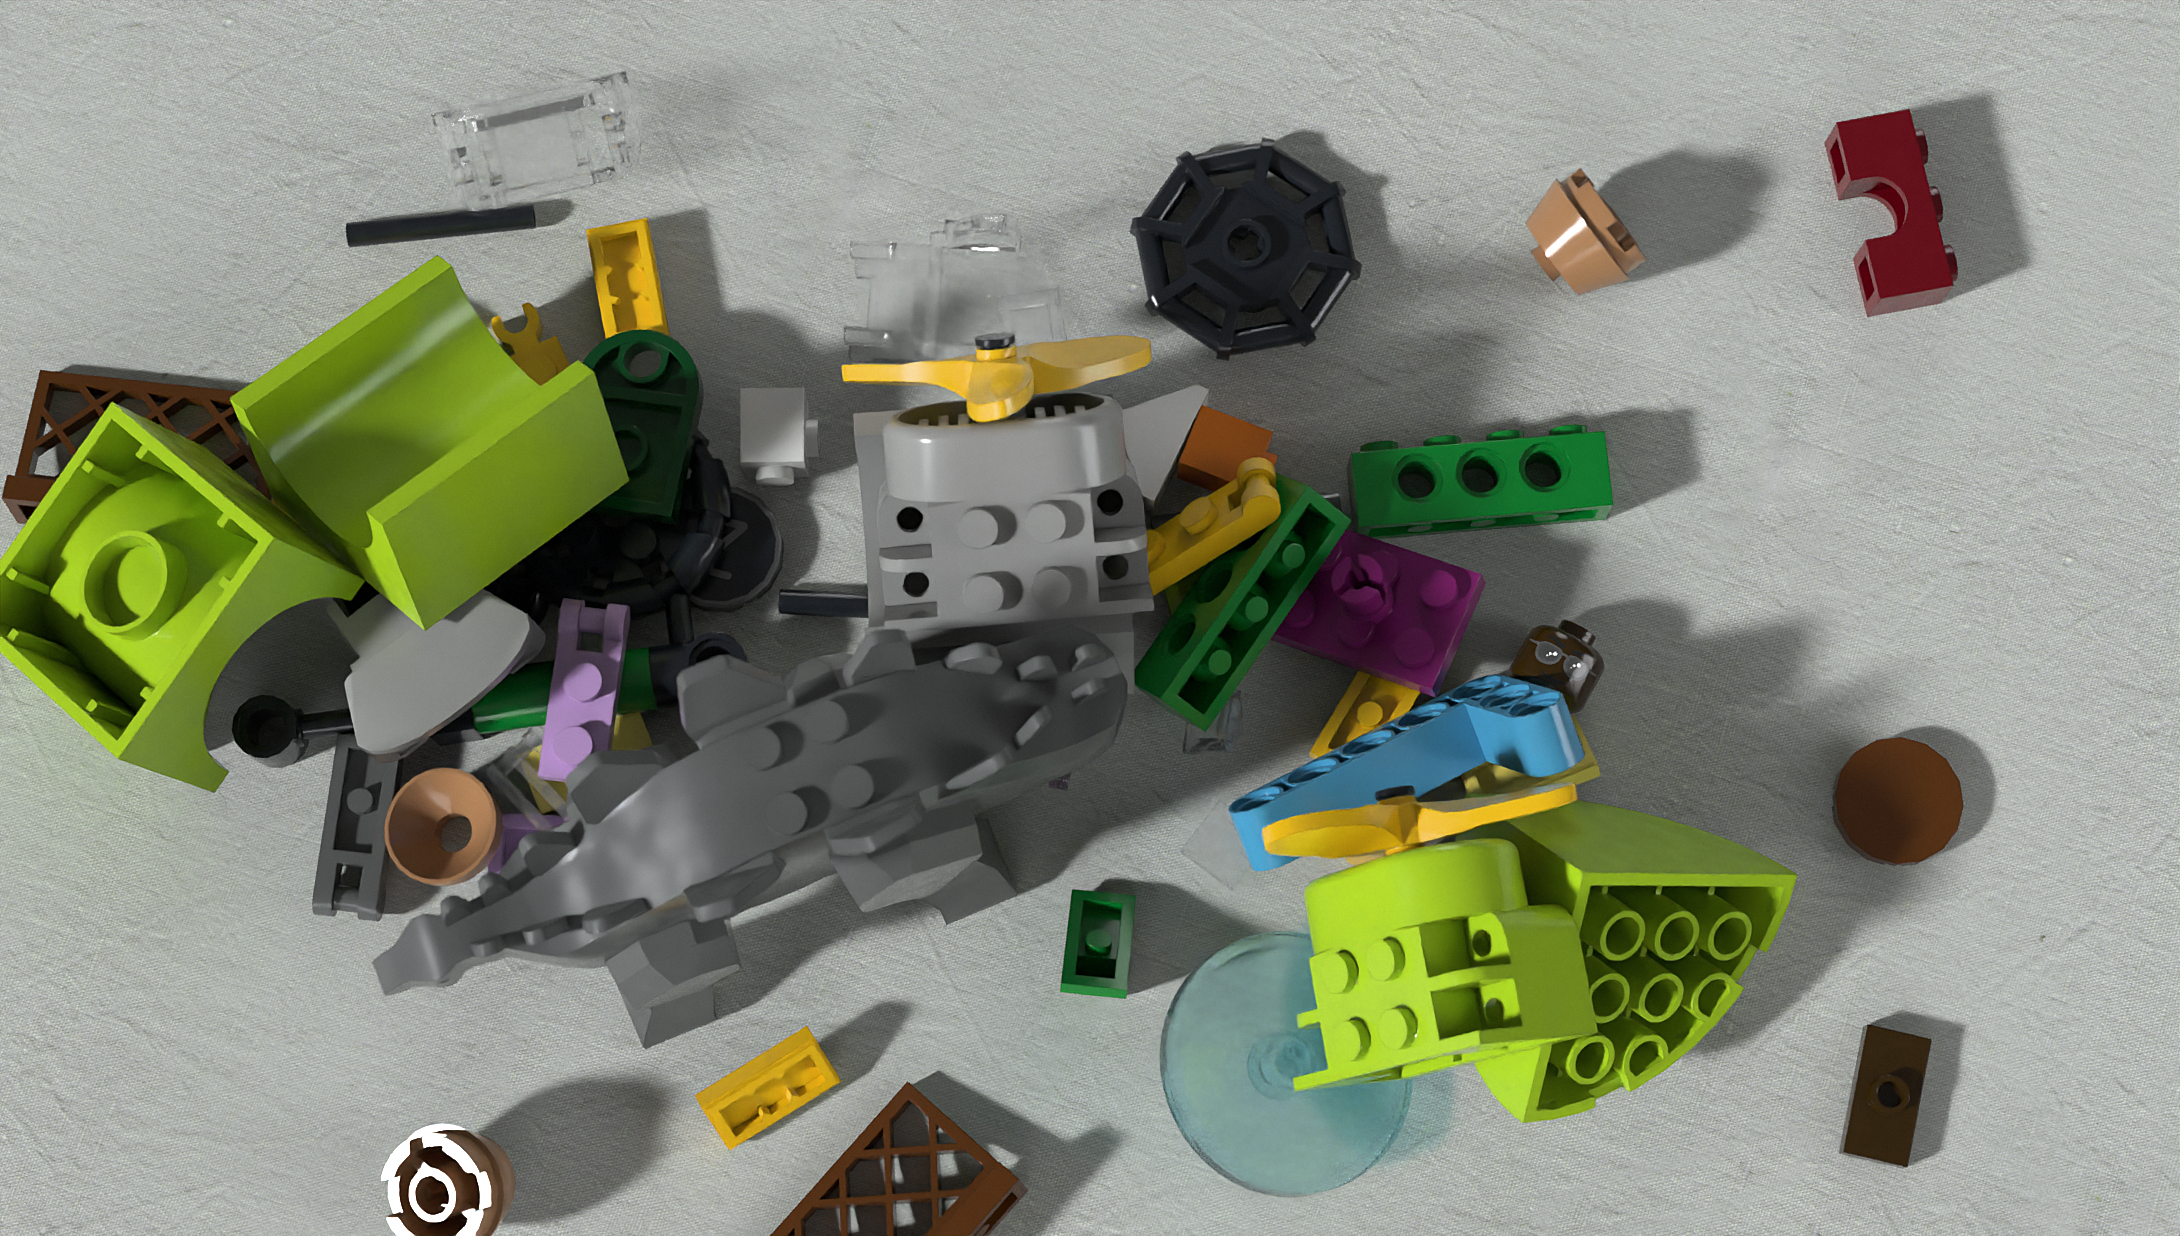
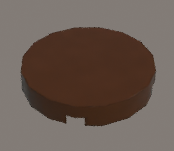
[1832,737,1964,866]

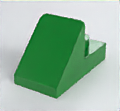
[1060,889,1136,999]

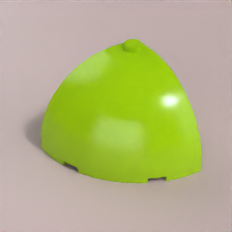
[1455,793,1798,1123]

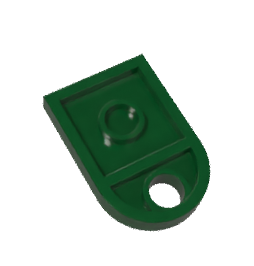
[582,329,704,525]

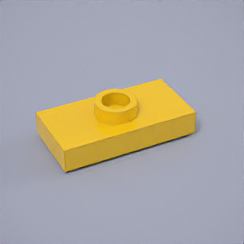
[586,218,671,339]
[695,1026,841,1151]

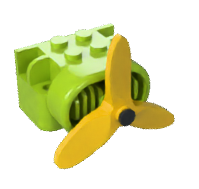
[1262,782,1598,1091]

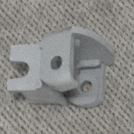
[325,589,546,763]

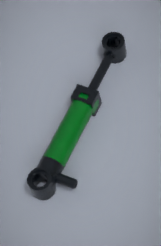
[232,591,750,768]

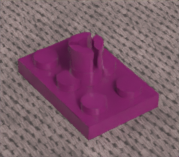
[1270,529,1486,698]

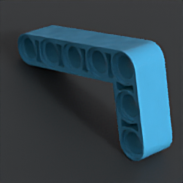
[1228,674,1585,871]

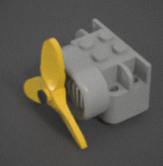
[841,333,1154,632]

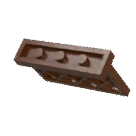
[1,370,272,524]
[770,1081,1029,1236]

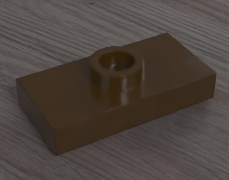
[1839,1024,1932,1169]

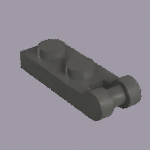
[312,734,404,921]

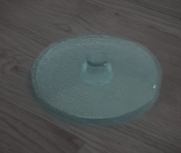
[1160,931,1413,1197]

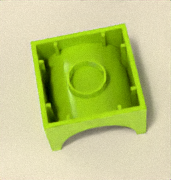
[229,255,630,631]
[0,402,365,793]

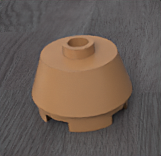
[1525,168,1647,295]
[382,1124,516,1236]

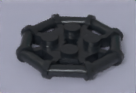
[1129,137,1362,361]

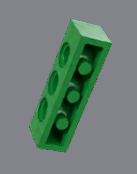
[1347,424,1614,539]
[1134,472,1352,732]

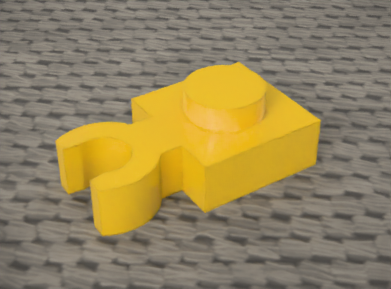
[492,302,570,386]

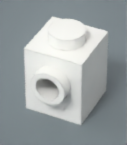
[740,387,820,487]

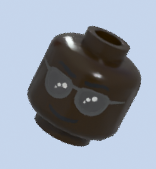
[1509,620,1605,714]

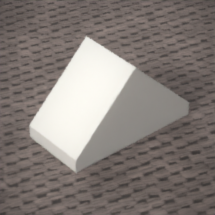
[1122,384,1209,516]

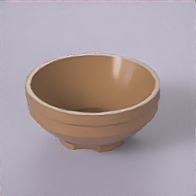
[384,767,503,886]

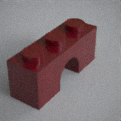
[1825,109,1958,317]

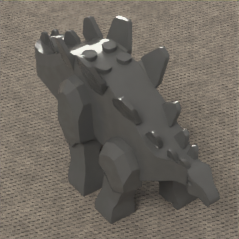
[372,625,1128,1049]

